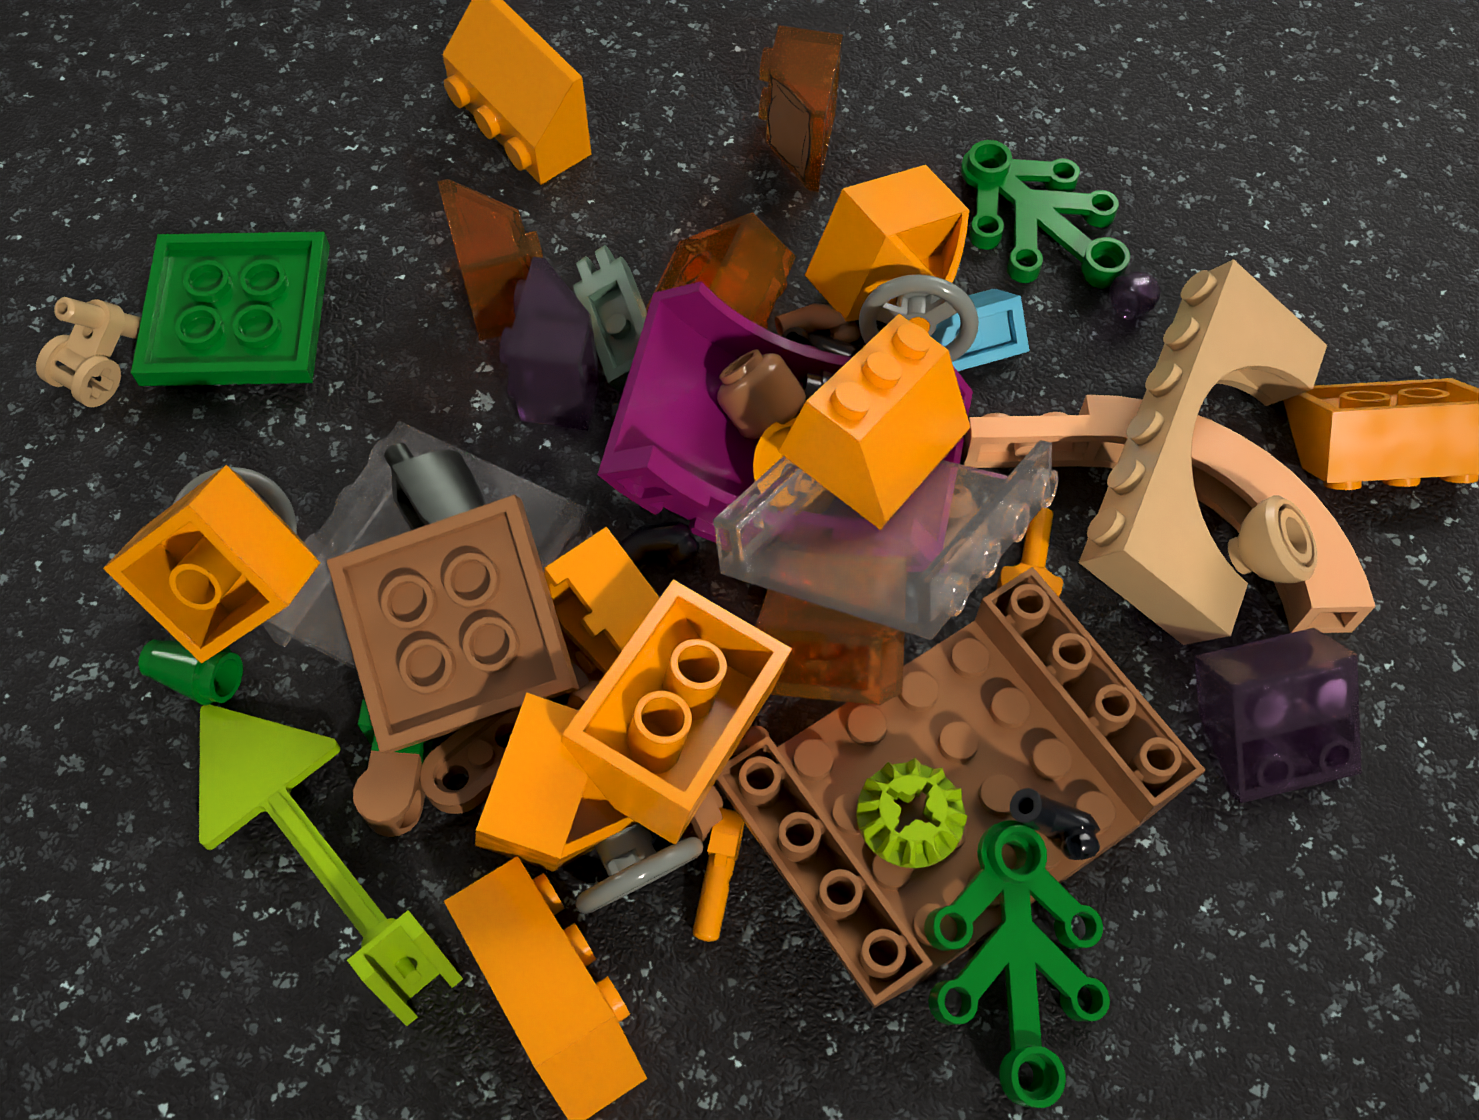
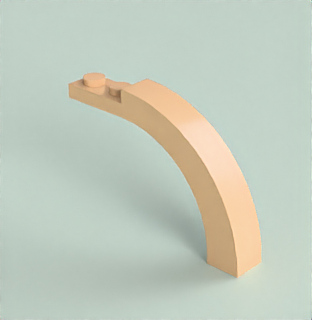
[962,395,1376,633]

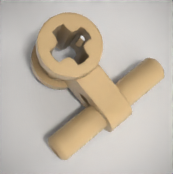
[36,297,141,407]

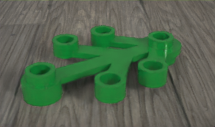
[961,140,1130,289]
[924,820,1110,1108]

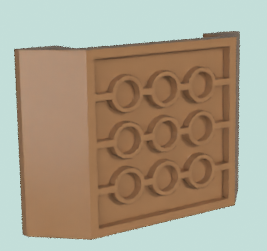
[716,567,1206,1008]

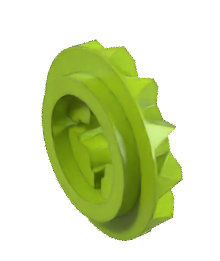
[856,758,968,868]

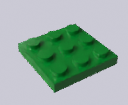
[131,232,330,386]

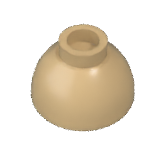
[1228,495,1317,583]

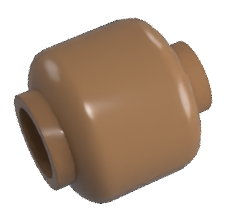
[717,349,806,440]

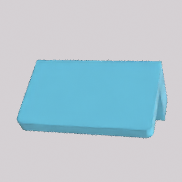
[931,289,1029,371]

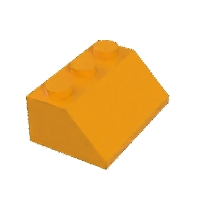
[442,0,592,185]
[778,314,970,530]
[1283,378,1479,490]
[561,579,792,845]

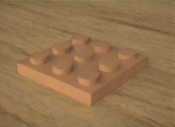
[327,494,579,753]

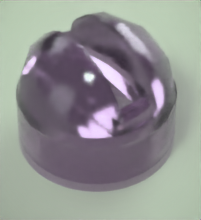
[1110,272,1161,320]

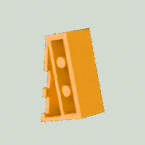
[544,526,660,682]
[444,856,647,1120]

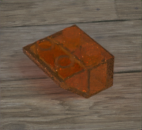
[755,556,907,705]

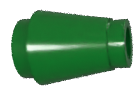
[138,639,243,706]

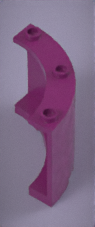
[597,281,973,578]

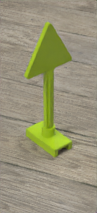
[199,704,463,1026]

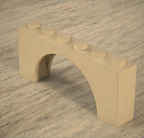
[1079,259,1327,645]

